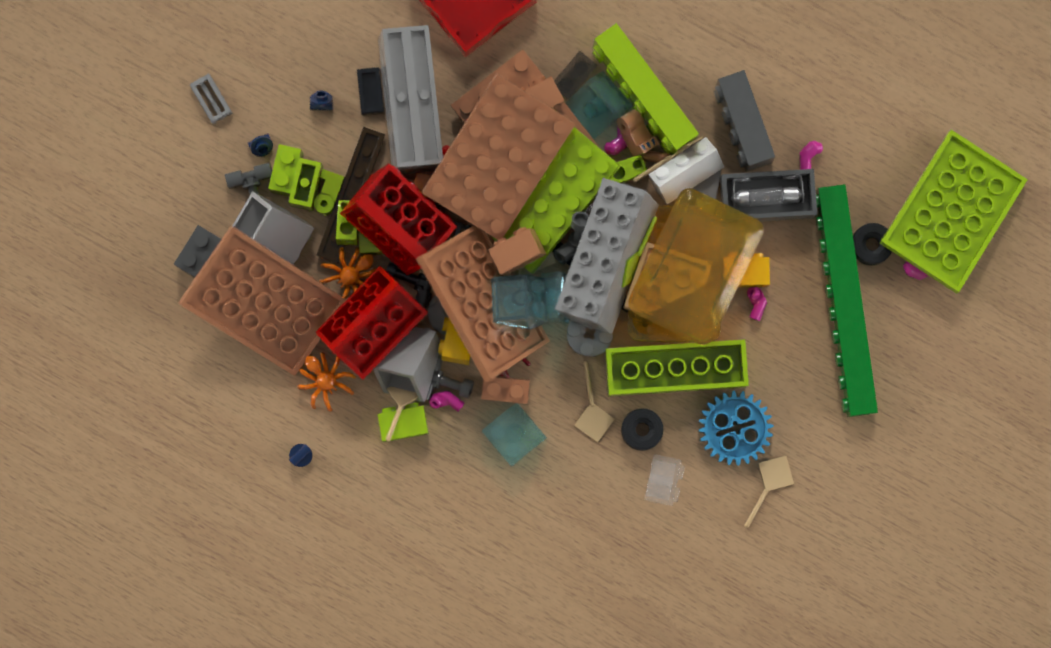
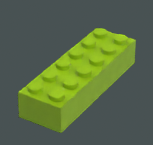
[592,23,699,155]
[605,339,749,397]

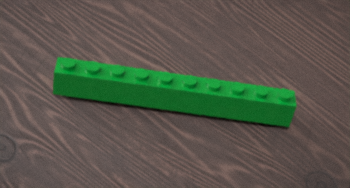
[816,184,878,417]

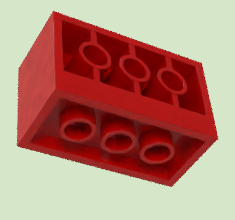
[340,163,457,276]
[315,266,428,380]

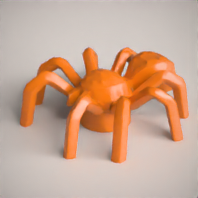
[319,247,377,299]
[297,352,356,412]

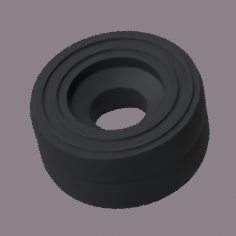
[853,223,892,266]
[621,408,664,451]

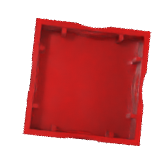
[420,0,537,58]

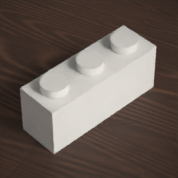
[648,137,724,205]

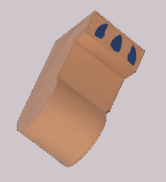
[617,109,659,157]

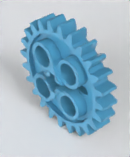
[698,390,774,466]

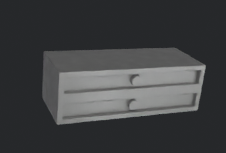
[378,25,443,174]
[555,178,659,334]

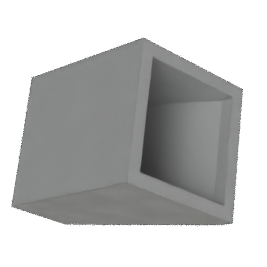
[232,191,314,264]
[373,327,440,402]

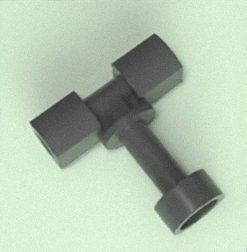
[225,163,273,195]
[554,212,589,265]
[426,355,474,401]

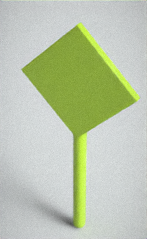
[621,216,657,288]

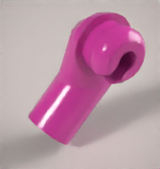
[604,126,627,155]
[799,141,823,170]
[903,261,929,280]
[747,286,767,321]
[429,391,465,412]

